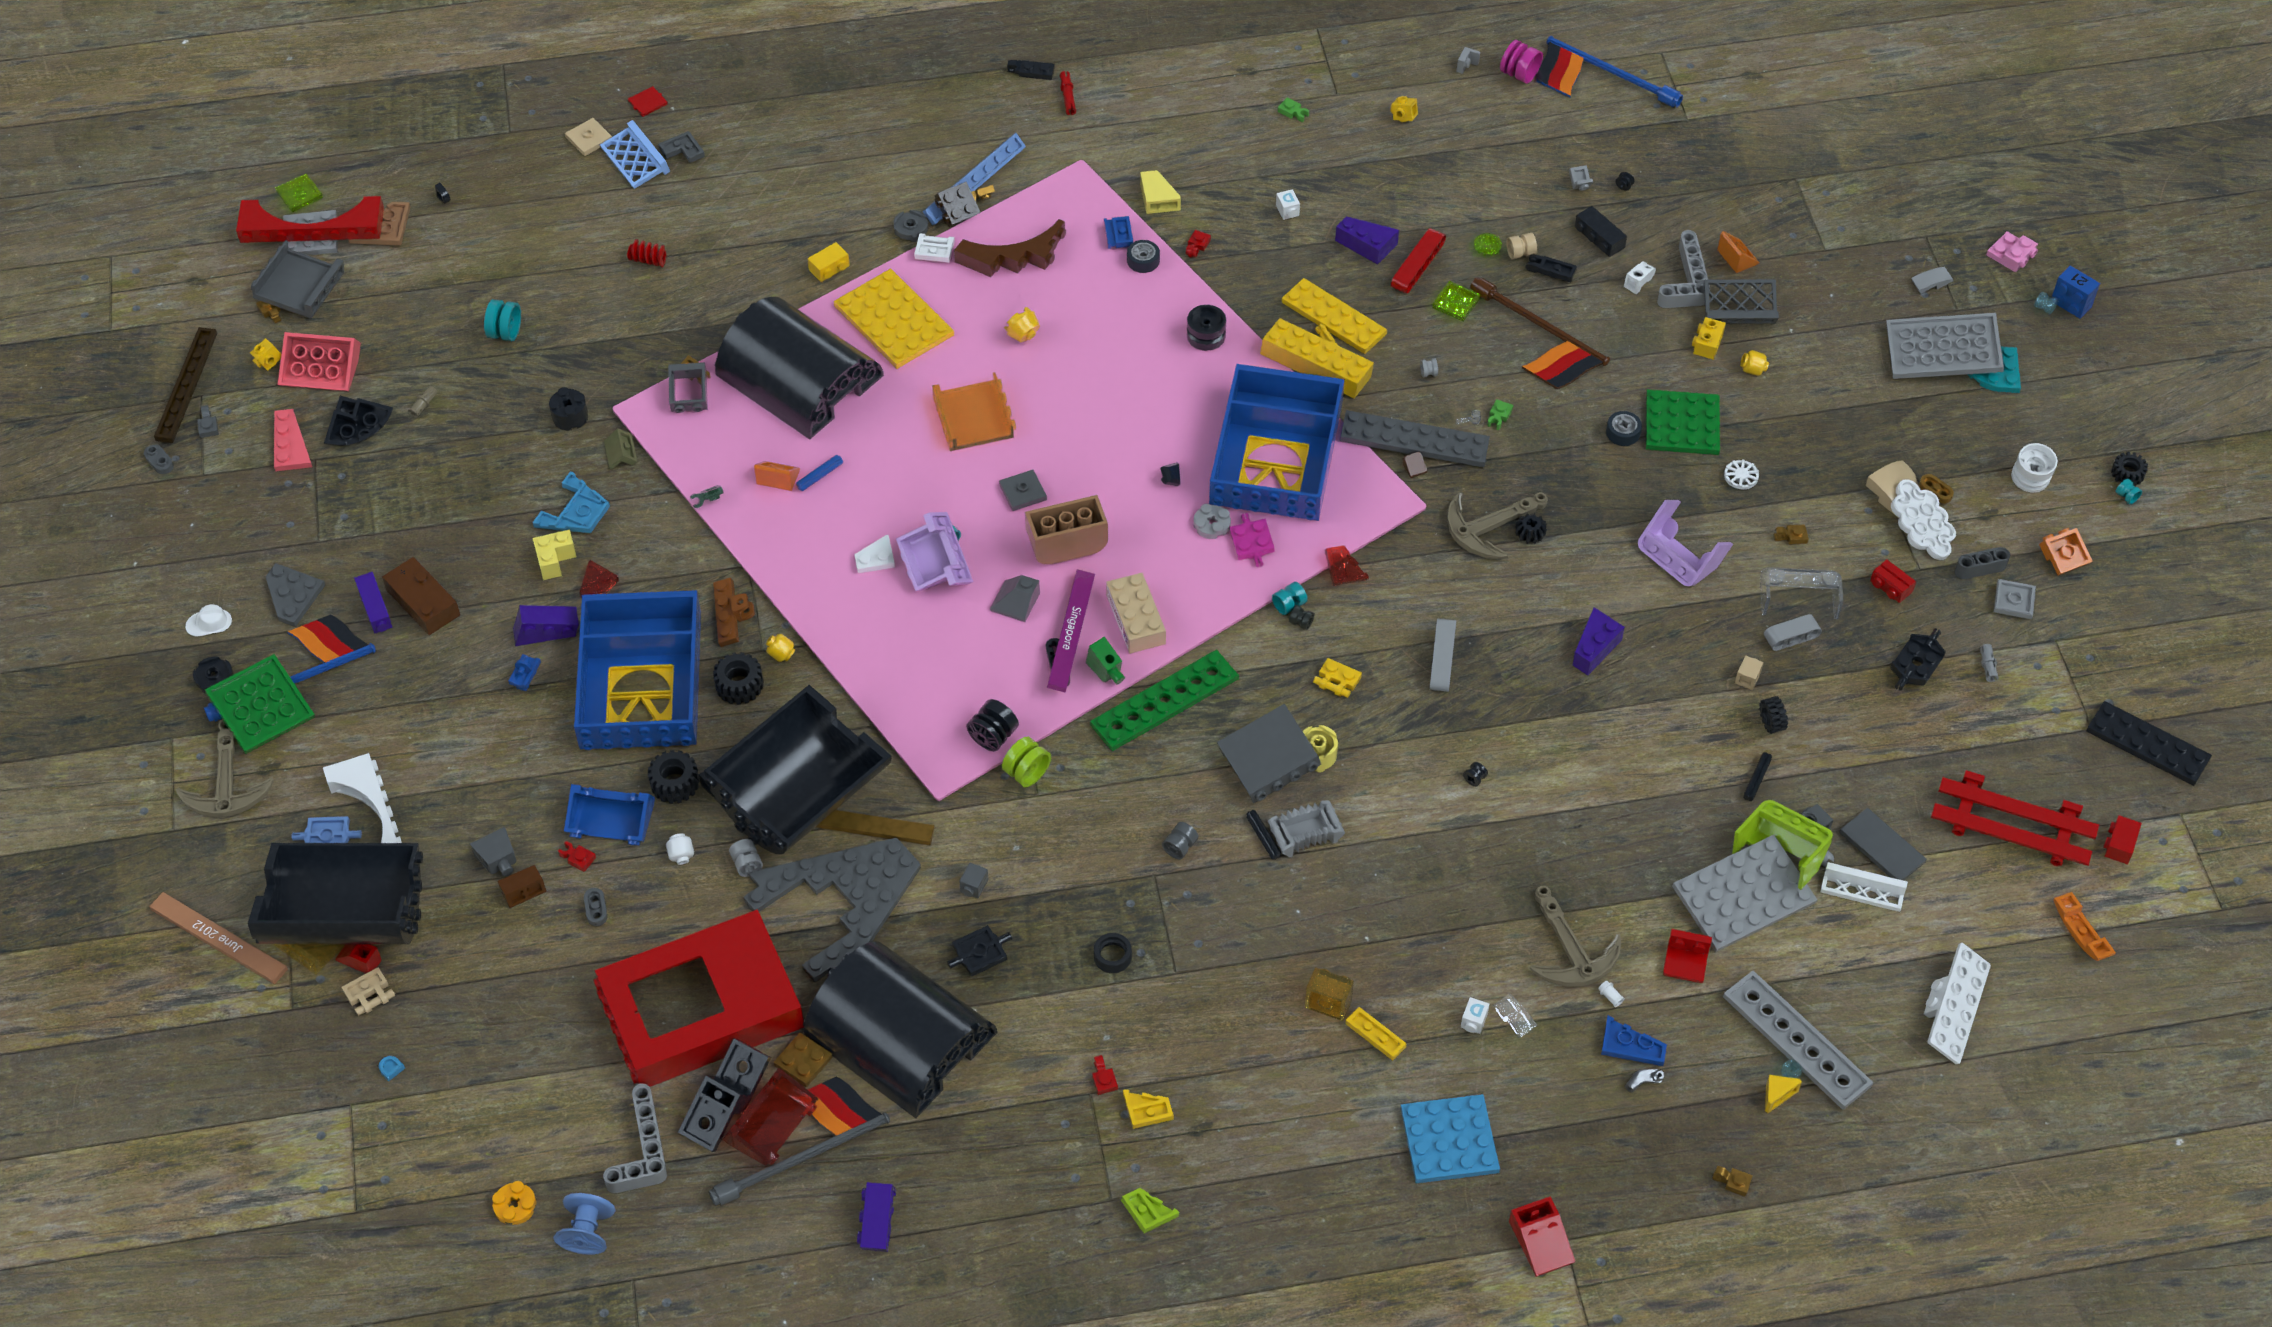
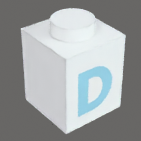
[1276,189,1300,220]
[1461,997,1489,1034]

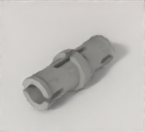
[1980,644,1999,682]

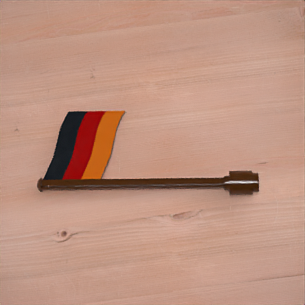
[1470,277,1610,389]

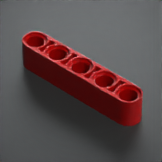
[1391,228,1446,294]

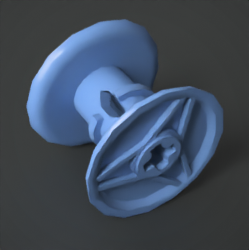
[553,1193,616,1255]

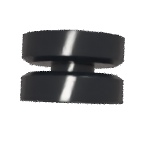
[1187,304,1226,351]

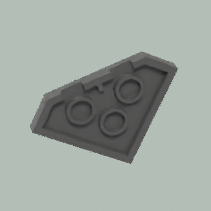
[266,563,325,627]

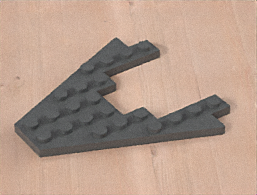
[743,837,921,982]

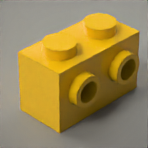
[807,242,850,282]
[1692,317,1726,360]

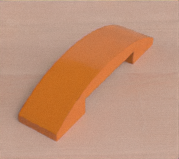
[2054,892,2116,961]

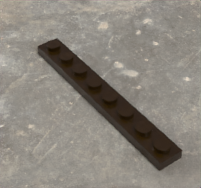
[154,327,217,443]

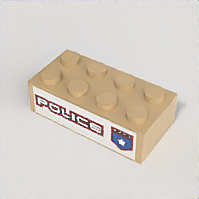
[1106,573,1166,654]

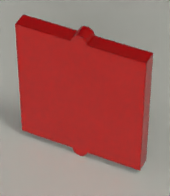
[628,86,668,117]

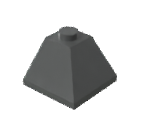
[990,575,1040,622]

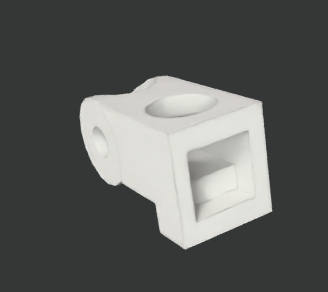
[1624,261,1656,294]

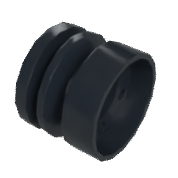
[966,699,1019,752]

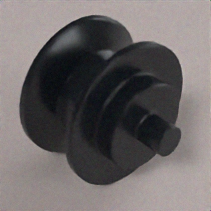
[1615,172,1635,191]

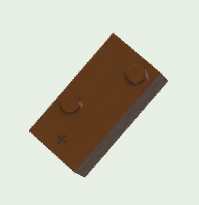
[382,557,460,635]

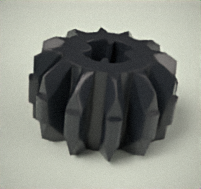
[1515,513,1547,544]

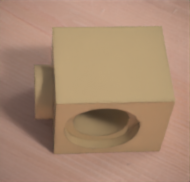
[1735,656,1764,690]

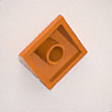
[1717,231,1760,273]
[754,461,800,491]

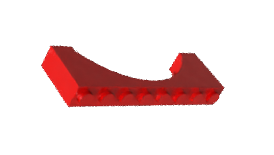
[236,196,384,243]

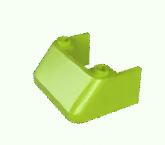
[1732,800,1833,890]

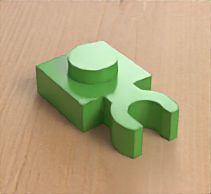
[1278,97,1309,122]
[1487,399,1513,430]

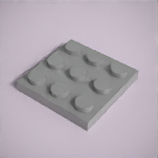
[283,210,338,256]

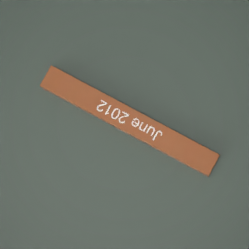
[149,892,288,985]

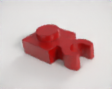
[558,841,596,872]

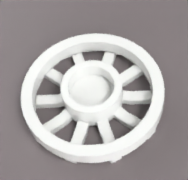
[1724,459,1759,489]

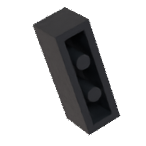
[1575,206,1627,257]

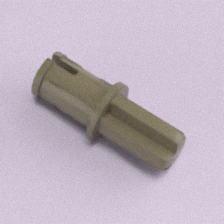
[408,386,437,418]

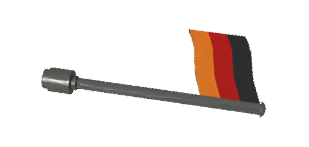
[708,1076,890,1206]

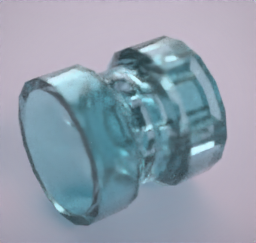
[2034,291,2059,315]

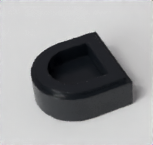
[435,183,451,204]

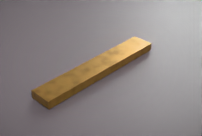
[816,810,935,845]

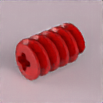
[627,239,667,267]

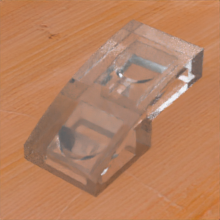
[1493,994,1537,1038]

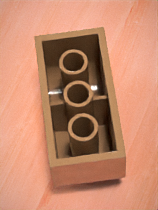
[1025,495,1108,564]

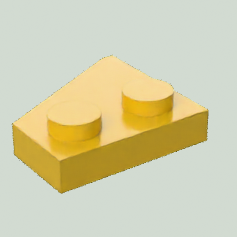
[1123,1090,1174,1129]

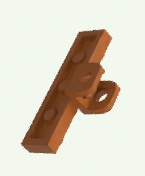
[713,577,755,647]

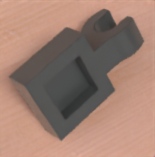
[197,405,219,438]

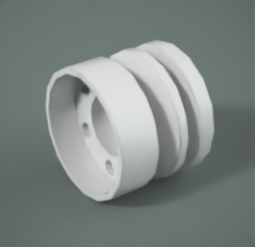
[2011,443,2058,493]

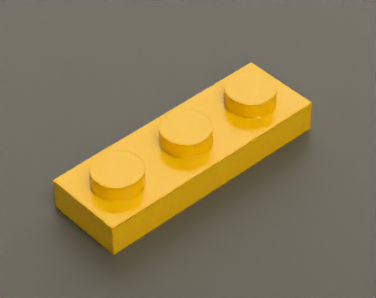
[1345,1007,1407,1061]

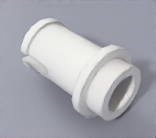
[1599,981,1625,1007]

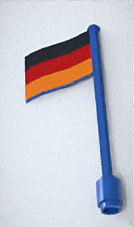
[1537,36,1683,107]
[204,614,376,722]

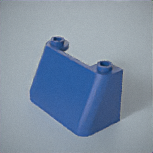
[564,784,655,846]

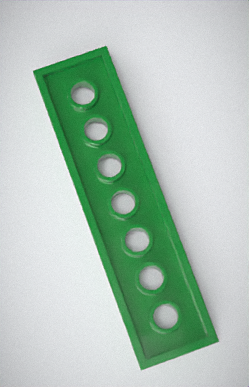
[1090,649,1239,751]

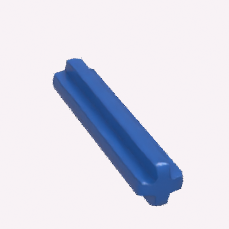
[796,455,843,491]

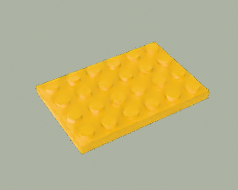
[833,268,954,369]

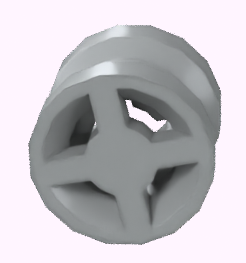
[1420,358,1438,378]

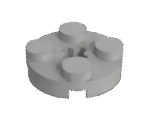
[1193,504,1231,539]

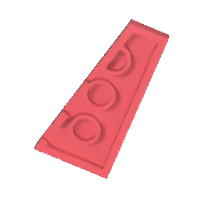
[274,409,312,471]

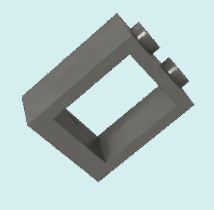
[668,362,708,413]

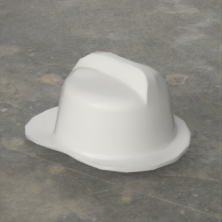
[185,604,232,636]

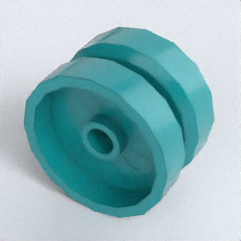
[484,299,521,341]

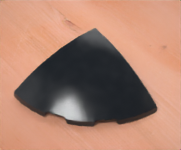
[324,396,393,446]

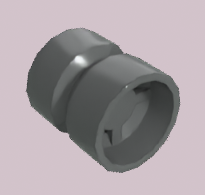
[1162,822,1199,860]

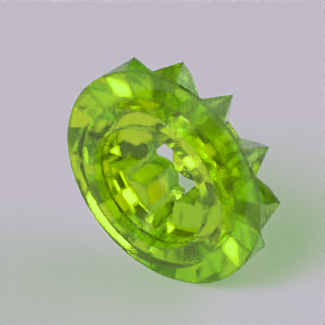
[1474,233,1502,256]

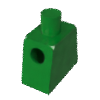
[1086,636,1125,685]

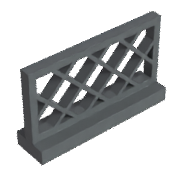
[1704,279,1779,324]

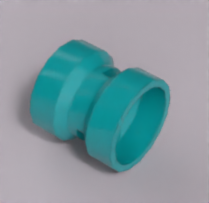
[2116,479,2143,504]

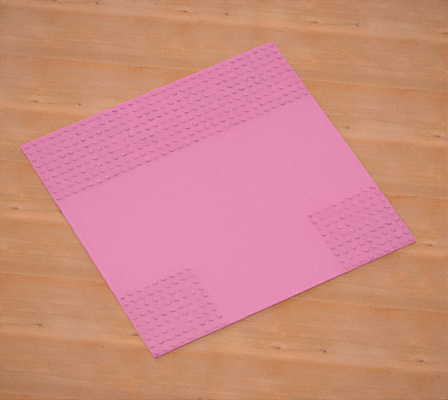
[613,160,1426,801]

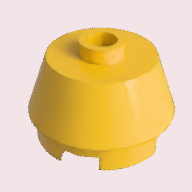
[1004,307,1040,343]

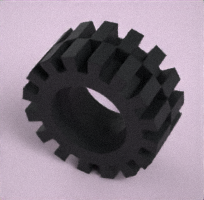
[2111,452,2148,486]
[1759,696,1788,734]

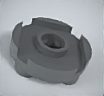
[894,210,928,242]

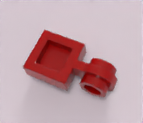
[1185,230,1211,258]

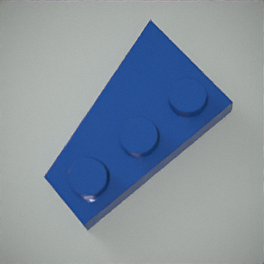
[1601,1015,1667,1066]

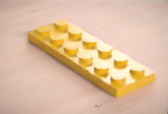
[1282,278,1387,354]

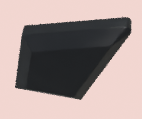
[1160,462,1180,486]

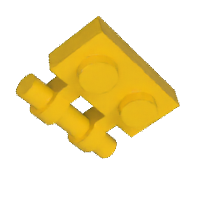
[1313,658,1362,698]

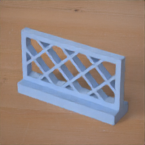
[600,120,670,189]

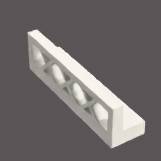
[1820,862,1908,912]

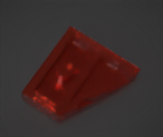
[580,560,619,598]

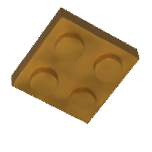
[774,1033,833,1088]

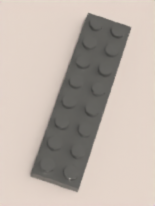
[1340,410,1490,468]

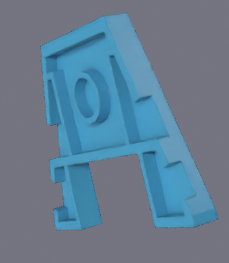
[533,471,610,533]

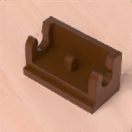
[497,865,547,908]

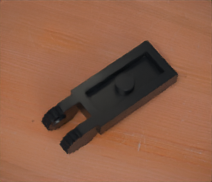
[1525,254,1577,283]

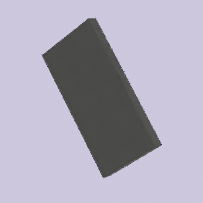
[1839,808,1927,881]

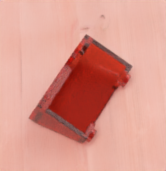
[723,1068,819,1166]

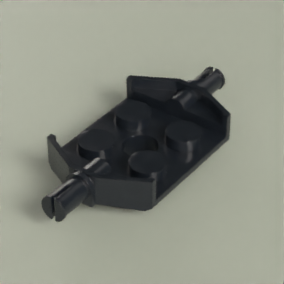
[1890,628,1946,691]

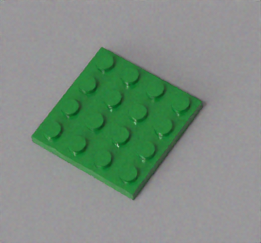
[1646,389,1720,455]
[205,654,315,754]

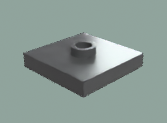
[999,470,1047,511]

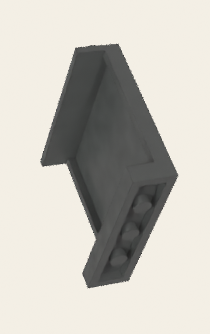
[251,240,344,319]
[1217,704,1321,803]

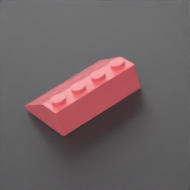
[278,332,361,392]

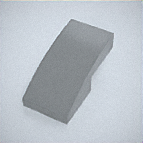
[1911,267,1953,294]

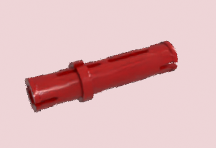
[1060,71,1076,115]

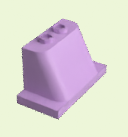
[896,512,973,591]

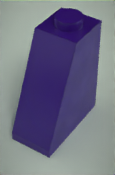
[354,572,393,634]

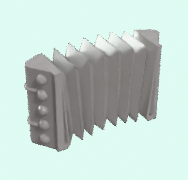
[1268,800,1345,858]

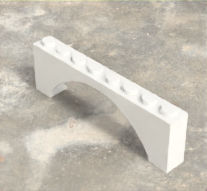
[323,753,402,843]

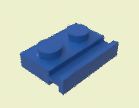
[1104,216,1133,249]

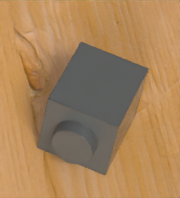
[959,863,989,898]

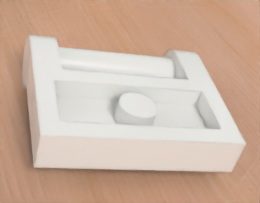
[914,233,955,263]

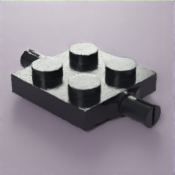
[947,925,1012,977]

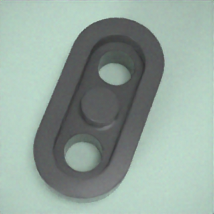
[144,445,174,474]
[584,888,608,926]

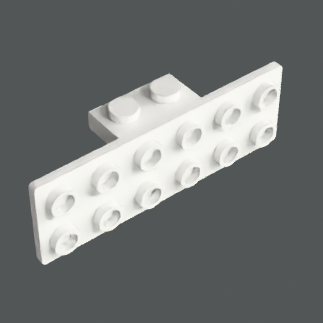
[1924,943,1991,1064]

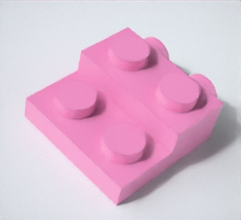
[1986,232,2038,272]

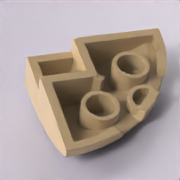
[1866,460,1920,518]

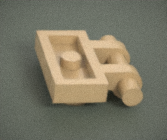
[341,967,395,1016]

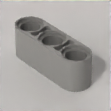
[1764,614,1822,651]

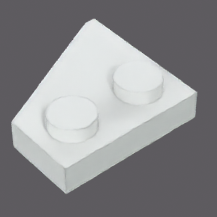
[854,535,895,573]

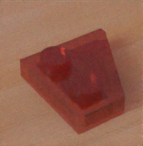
[1324,545,1369,586]

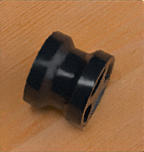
[1463,762,1488,787]

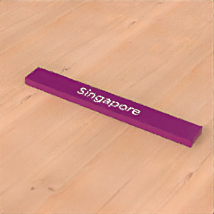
[1047,569,1095,693]

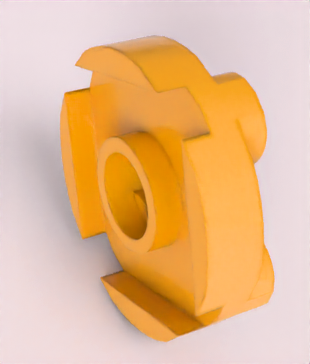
[492,1181,536,1225]

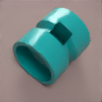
[1272,581,1308,615]

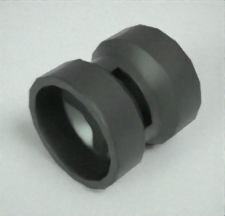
[1289,605,1315,630]

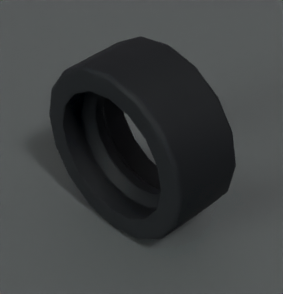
[1094,933,1132,973]

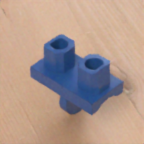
[508,654,541,691]

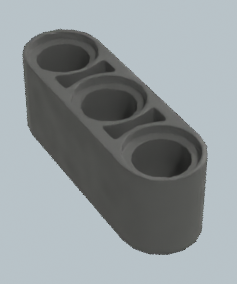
[1954,547,2010,579]

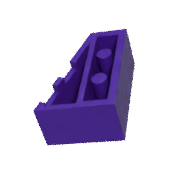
[1335,216,1399,265]
[513,605,579,647]
[1573,607,1625,675]
[857,1182,897,1252]

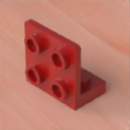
[1663,929,1712,983]

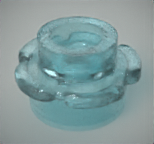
[1781,1060,1802,1078]

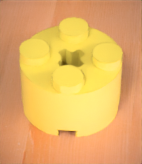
[1303,725,1338,773]

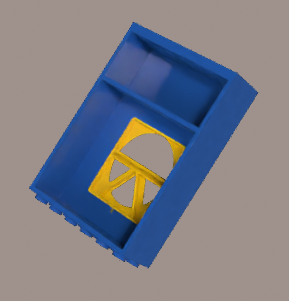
[1209,364,1345,521]
[574,590,701,750]

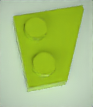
[1121,1188,1179,1233]

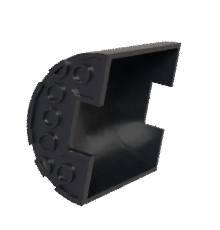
[715,297,884,439]
[704,685,892,854]
[248,843,423,944]
[803,941,998,1118]

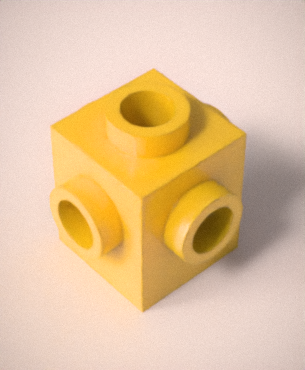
[1390,96,1418,122]
[250,338,282,371]

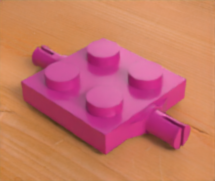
[1229,513,1275,567]

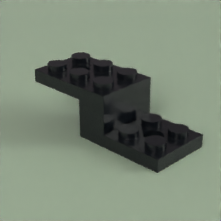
[678,1038,772,1152]

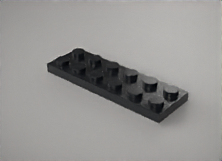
[2086,701,2212,786]

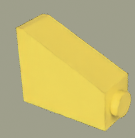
[1140,170,1181,214]

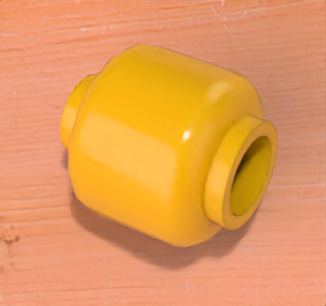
[1740,350,1769,376]
[766,634,795,662]

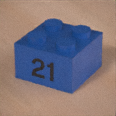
[2050,266,2100,319]

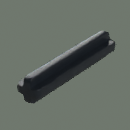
[1743,752,1772,801]
[1246,810,1281,860]

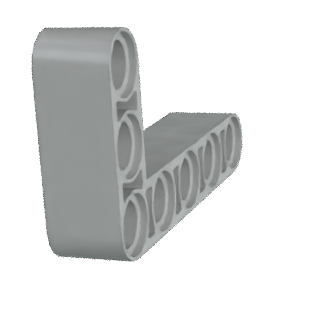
[1657,230,1710,308]
[603,1084,667,1193]

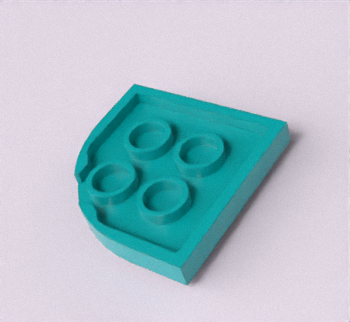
[1967,347,2021,393]

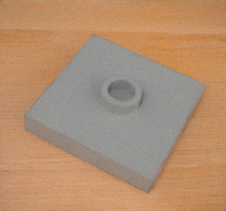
[1993,579,2036,620]

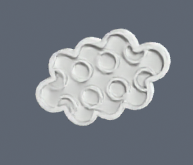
[1891,480,1956,560]

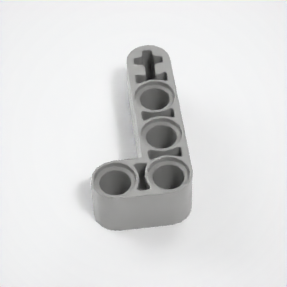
[1429,618,1456,692]

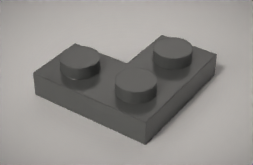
[658,131,705,163]

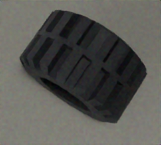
[713,652,764,705]
[648,750,700,804]

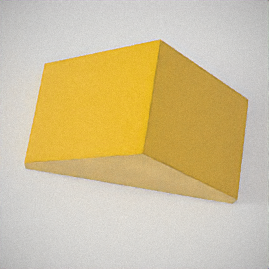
[1765,1075,1802,1114]

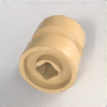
[1506,233,1537,259]

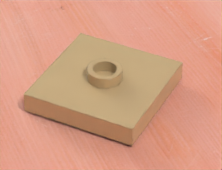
[565,118,612,156]

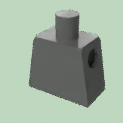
[470,827,517,876]

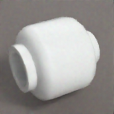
[666,834,694,865]

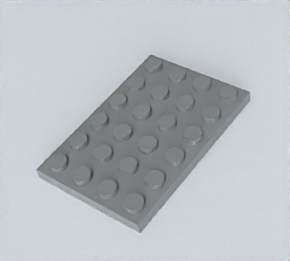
[1886,313,2004,379]
[1672,835,1817,952]

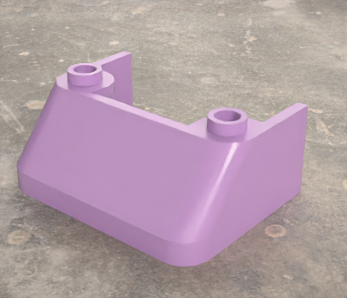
[1638,500,1733,586]

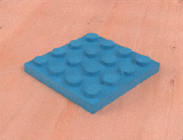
[1400,1094,1500,1184]

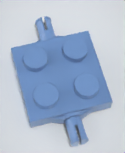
[292,816,362,843]

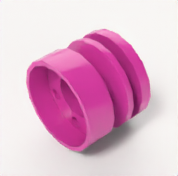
[1500,40,1543,84]

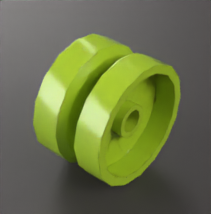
[1002,736,1051,787]

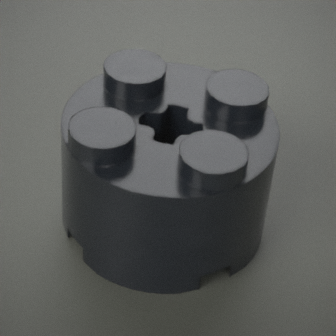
[549,387,588,431]

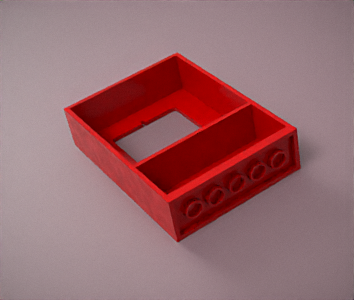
[593,909,804,1087]

